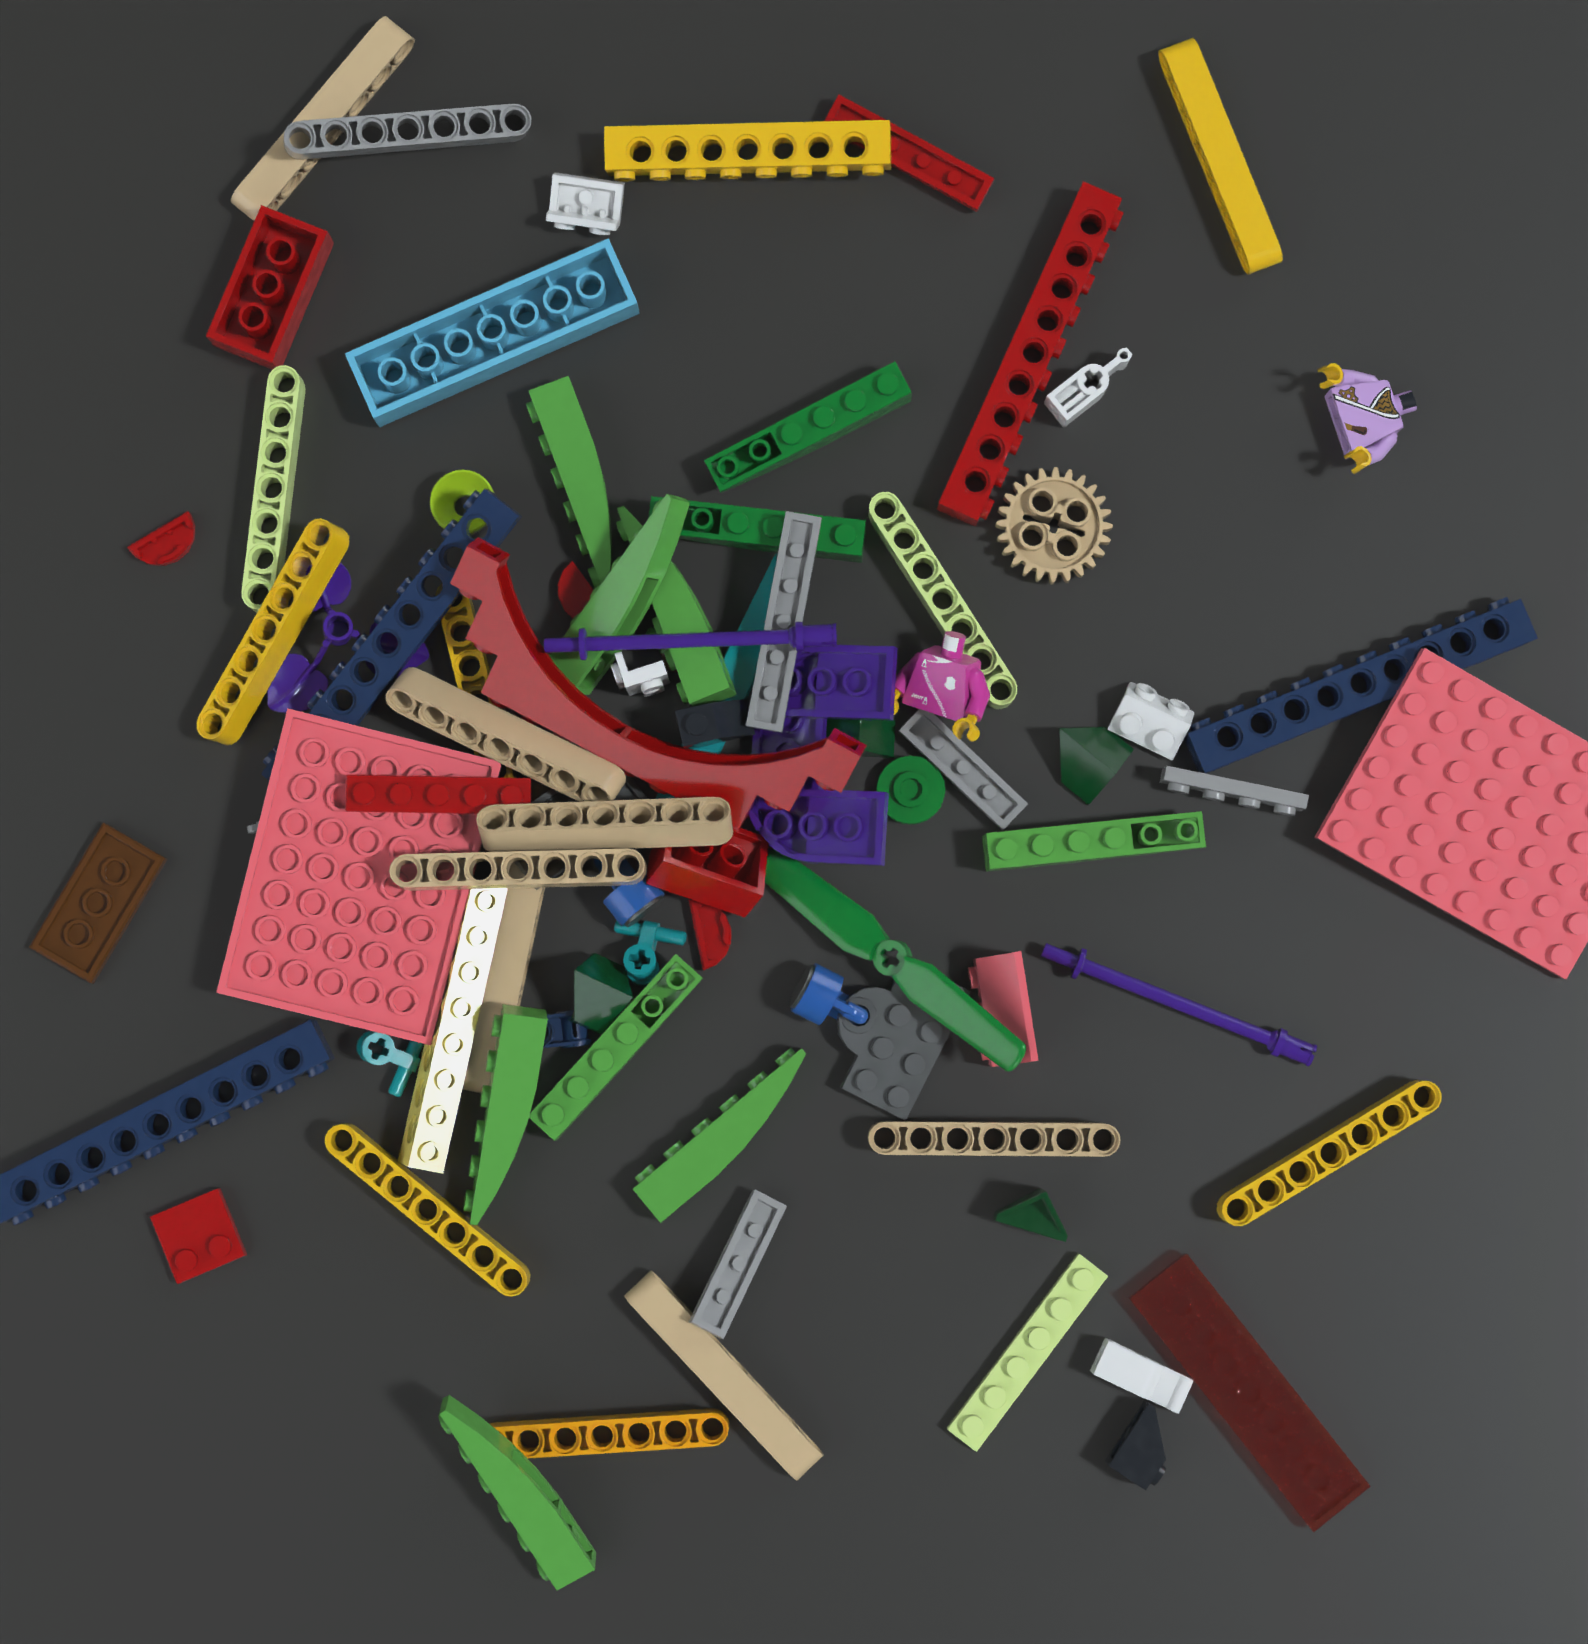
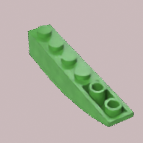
[525,376,613,588]
[550,494,690,695]
[616,506,737,707]
[982,811,1206,872]
[529,954,703,1141]
[463,1004,548,1225]
[633,1047,806,1223]
[439,1395,596,1591]

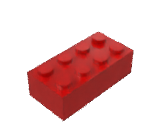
[206,205,334,370]

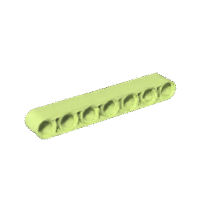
[241,365,305,613]
[868,492,1017,709]

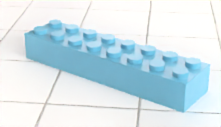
[345,238,640,427]

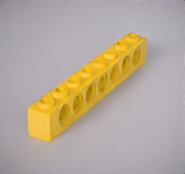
[604,120,891,182]

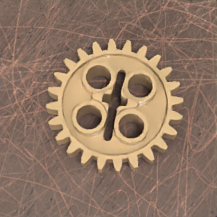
[995,467,1113,585]

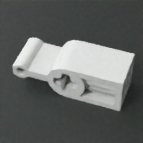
[1044,347,1132,428]
[1090,1338,1194,1414]

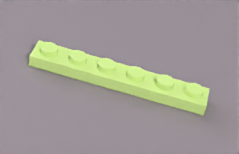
[947,1253,1108,1452]

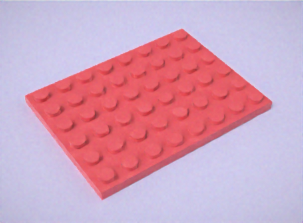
[1315,648,1588,979]
[216,708,502,1045]

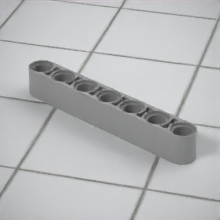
[284,103,531,160]

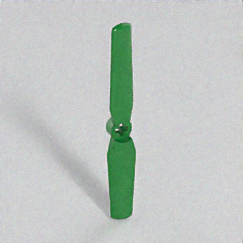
[765,849,1026,1072]

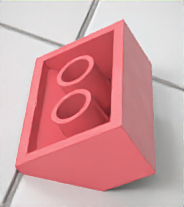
[968,951,1039,1067]

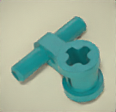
[614,920,687,987]
[356,1031,424,1097]

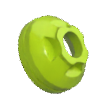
[430,470,494,535]

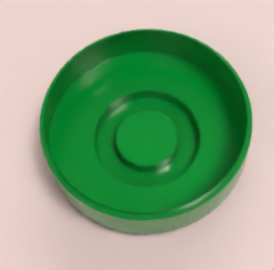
[876,756,945,825]

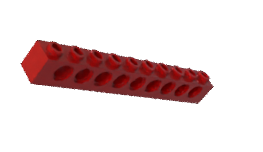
[937,181,1124,527]

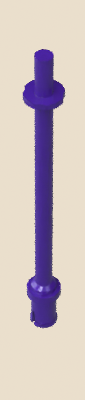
[544,622,837,660]
[1041,943,1317,1067]

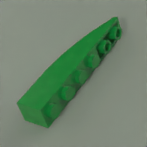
[704,361,912,493]
[648,496,866,563]

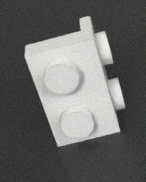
[546,173,625,235]
[611,652,670,697]
[1107,682,1194,760]

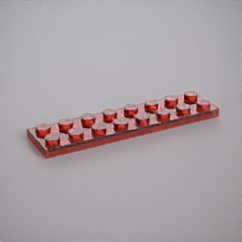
[1129,1253,1371,1532]

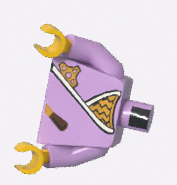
[1317,363,1417,474]

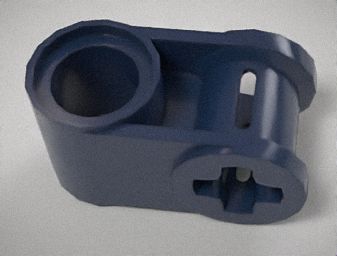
[543,1010,593,1048]

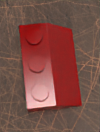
[646,828,769,918]

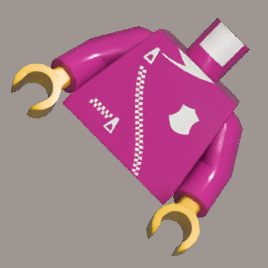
[894,631,990,742]

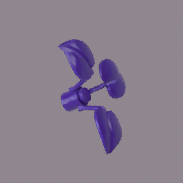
[267,563,429,714]

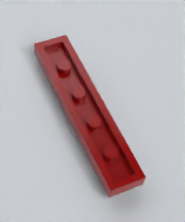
[824,94,994,212]
[346,775,532,814]

